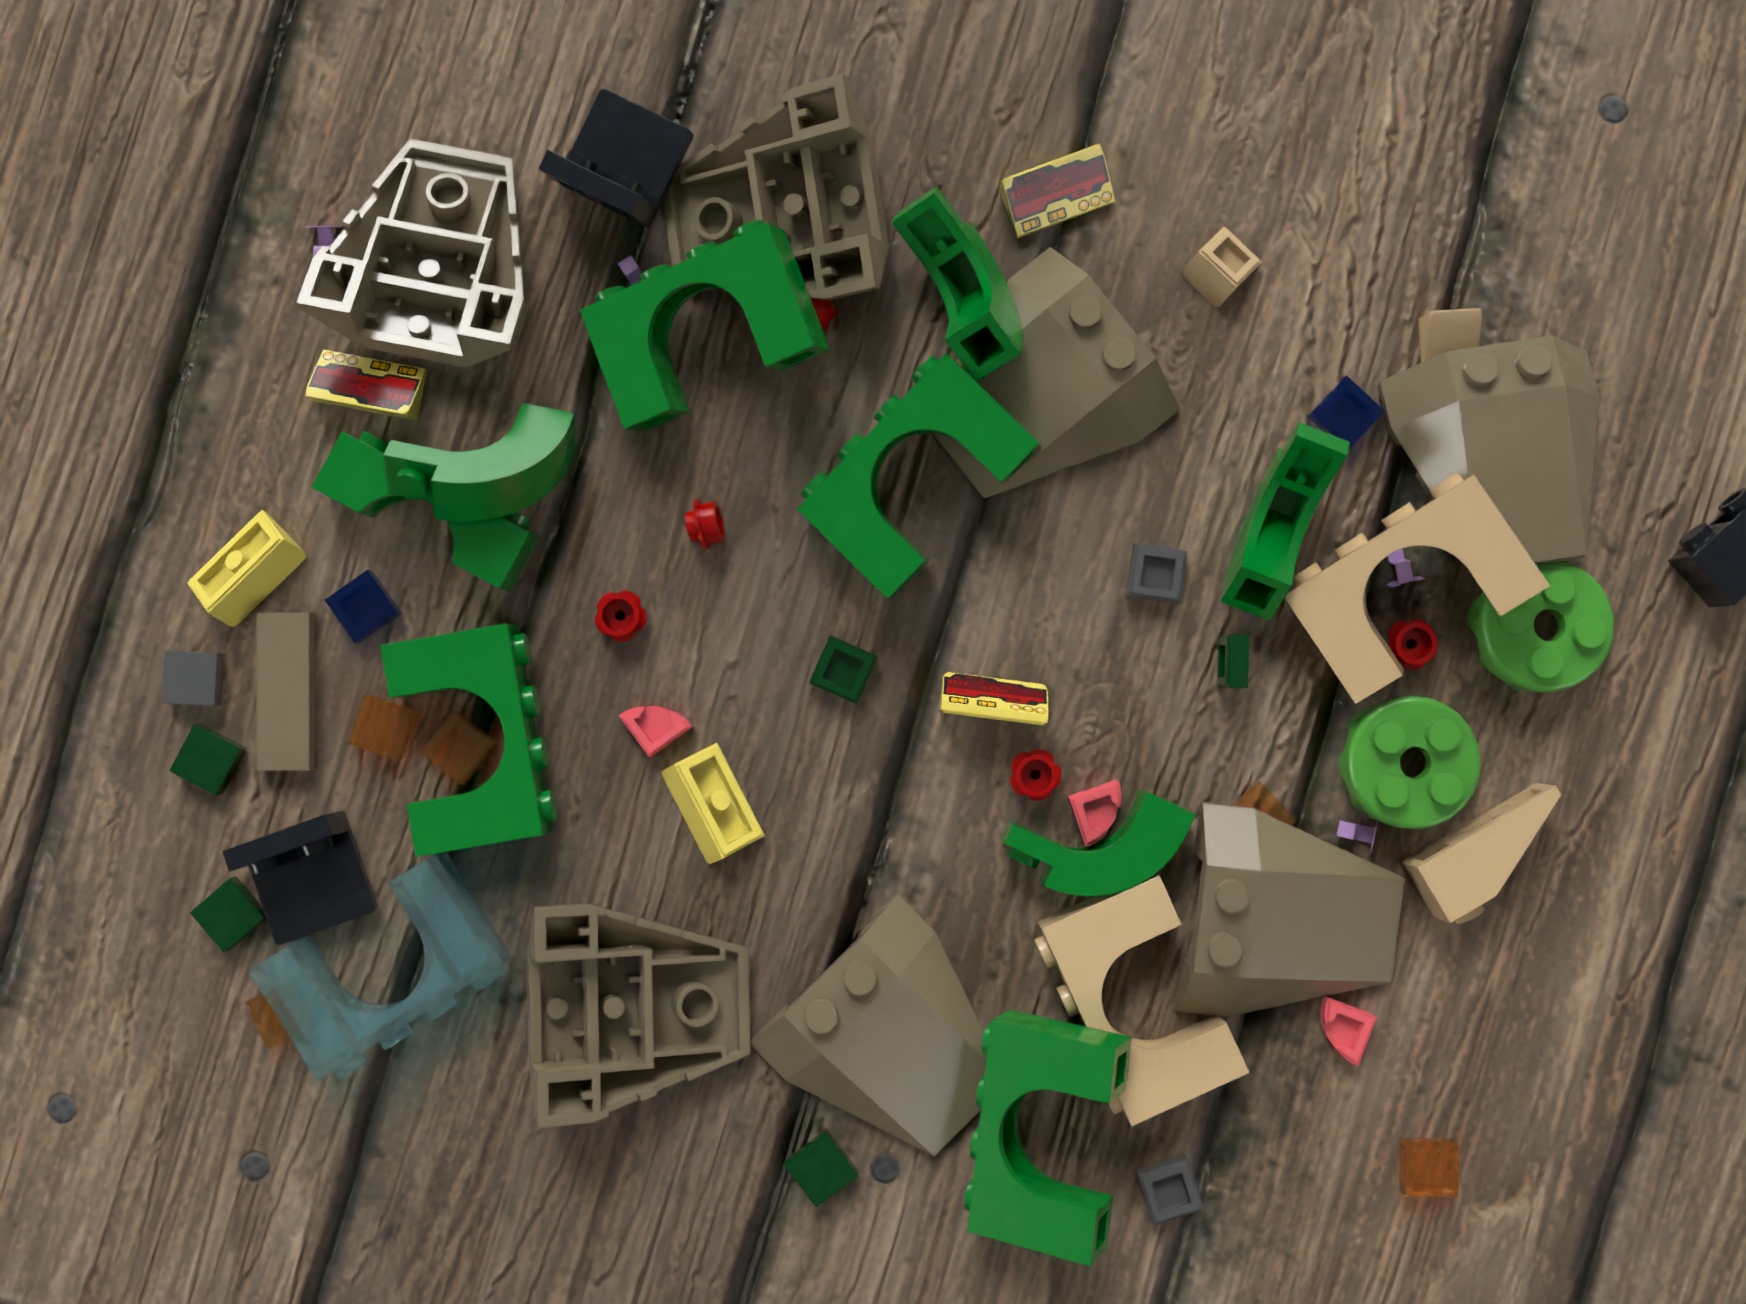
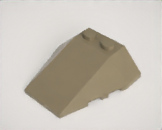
[662,73,889,300]
[296,139,525,367]
[931,247,1180,499]
[1377,336,1599,565]
[1175,802,1405,1017]
[750,893,987,1156]
[527,903,750,1128]

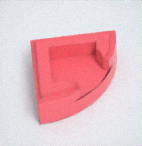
[618,705,694,758]
[1067,779,1122,847]
[1320,996,1377,1066]

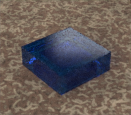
[1307,375,1385,449]
[325,570,402,643]

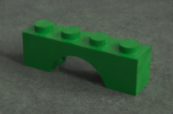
[311,430,540,592]

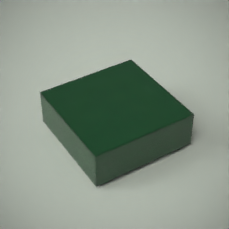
[1217,634,1249,688]
[809,635,878,704]
[169,724,247,795]
[190,876,267,953]
[784,1129,858,1207]

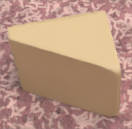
[1181,227,1261,307]
[1418,308,1482,363]

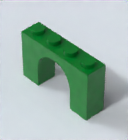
[580,220,830,432]
[797,353,1041,599]
[380,623,558,857]
[964,1010,1132,1266]

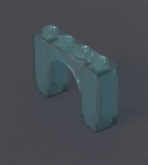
[249,852,512,1081]

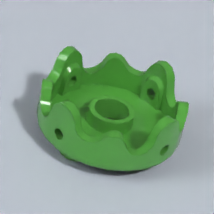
[1467,561,1614,692]
[1338,696,1481,830]

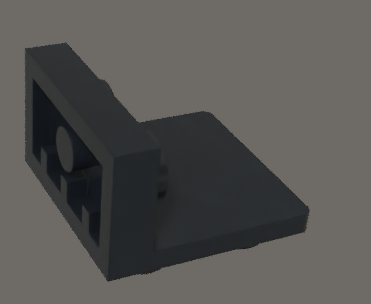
[538,89,694,229]
[222,810,378,945]

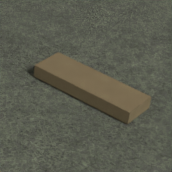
[256,612,315,771]

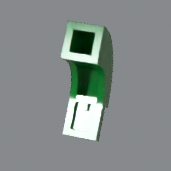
[891,186,1023,382]
[384,403,575,522]
[1220,422,1350,621]
[1001,789,1196,896]

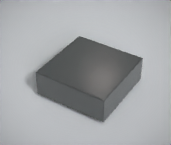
[1125,543,1188,604]
[162,651,224,706]
[1135,1154,1204,1225]

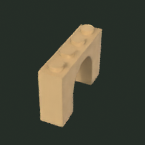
[1285,472,1550,704]
[1034,873,1249,1126]

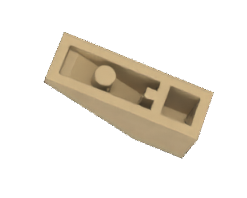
[1401,783,1561,924]

